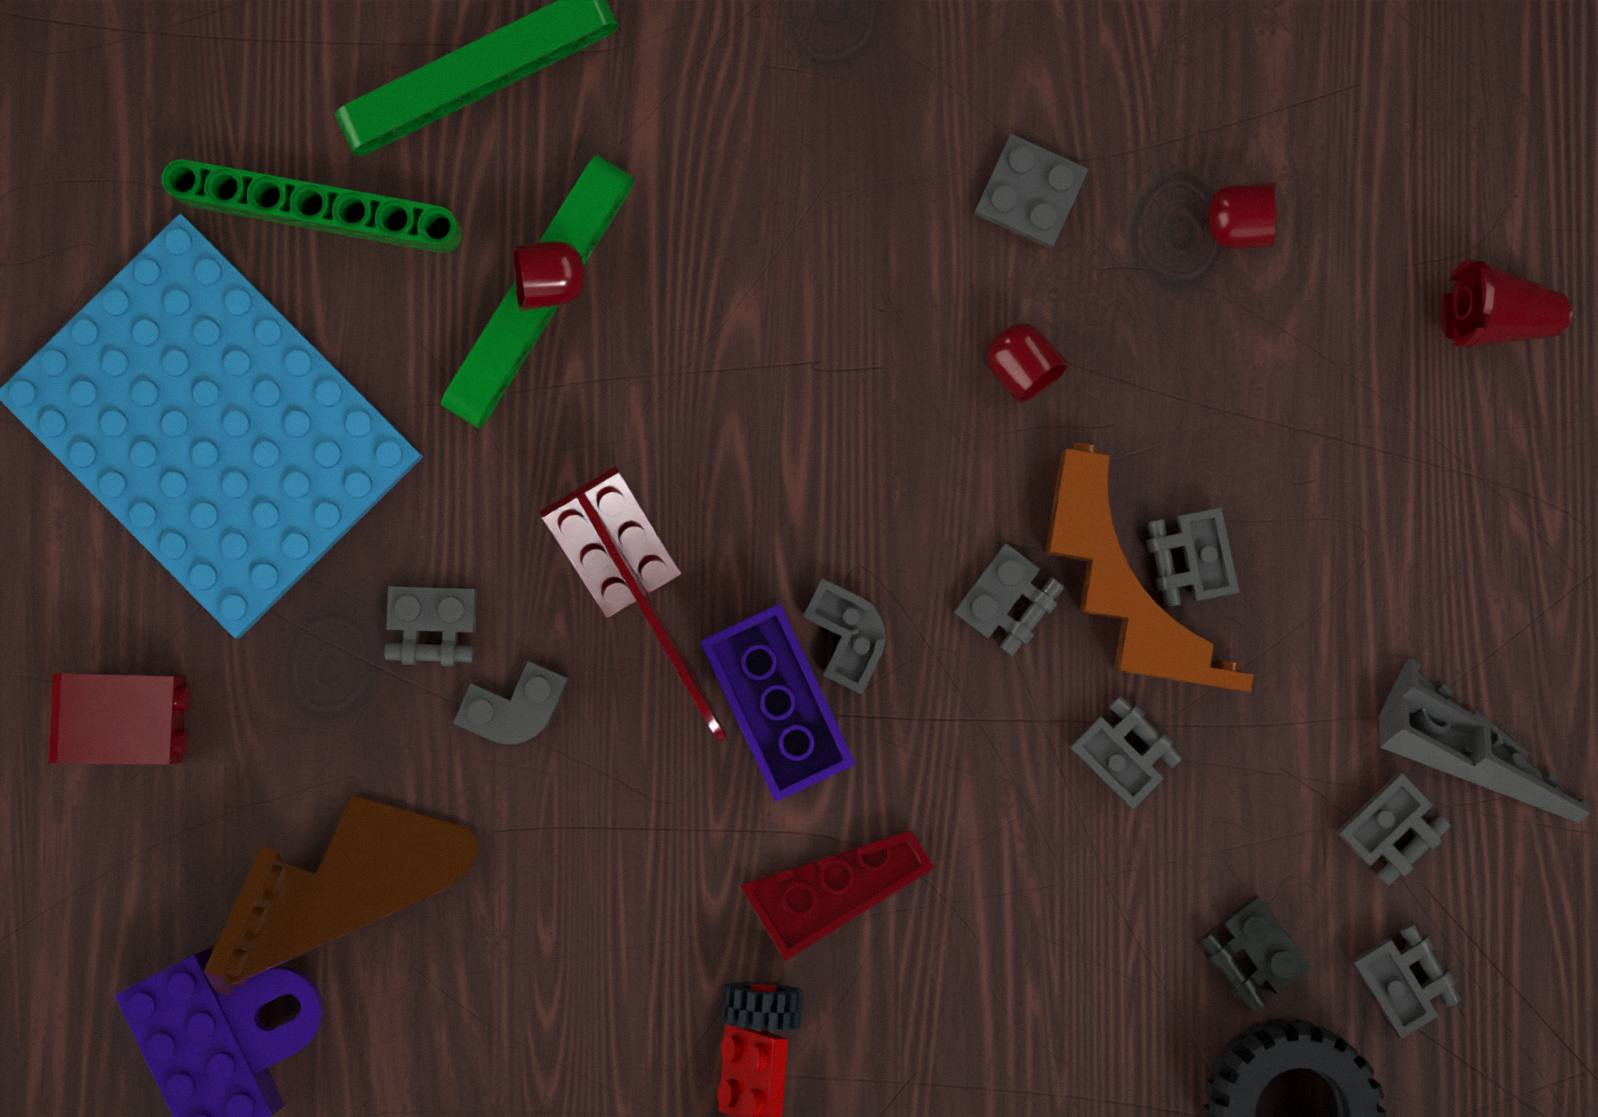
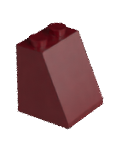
[48,673,192,765]

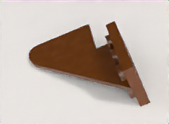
[204,795,479,997]

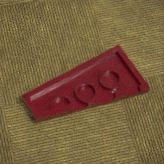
[740,831,935,961]

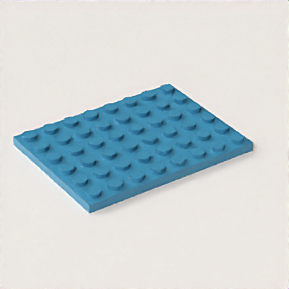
[0,213,424,639]

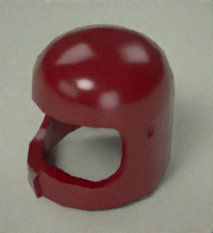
[1208,182,1276,249]
[513,241,585,311]
[987,323,1070,403]

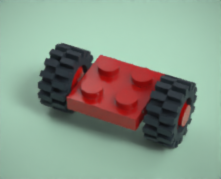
[717,981,803,1117]

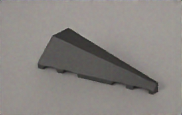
[1379,658,1591,823]

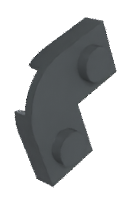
[803,578,886,695]
[453,661,569,745]

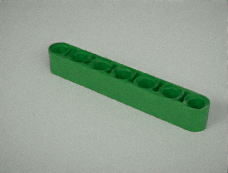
[334,0,619,156]
[441,154,635,428]
[162,159,463,253]

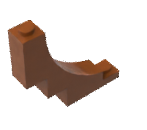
[1045,443,1254,692]

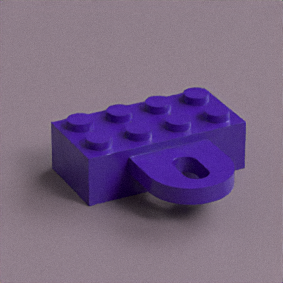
[114,948,324,1117]

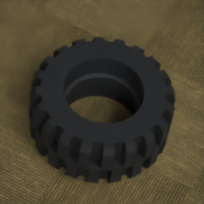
[1204,1018,1386,1117]

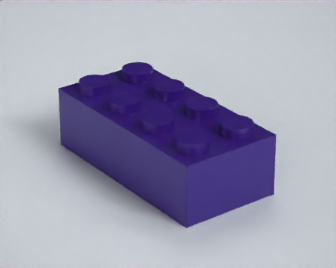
[700,604,856,802]

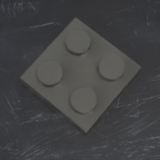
[974,134,1089,250]

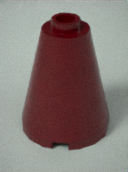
[1441,259,1573,348]

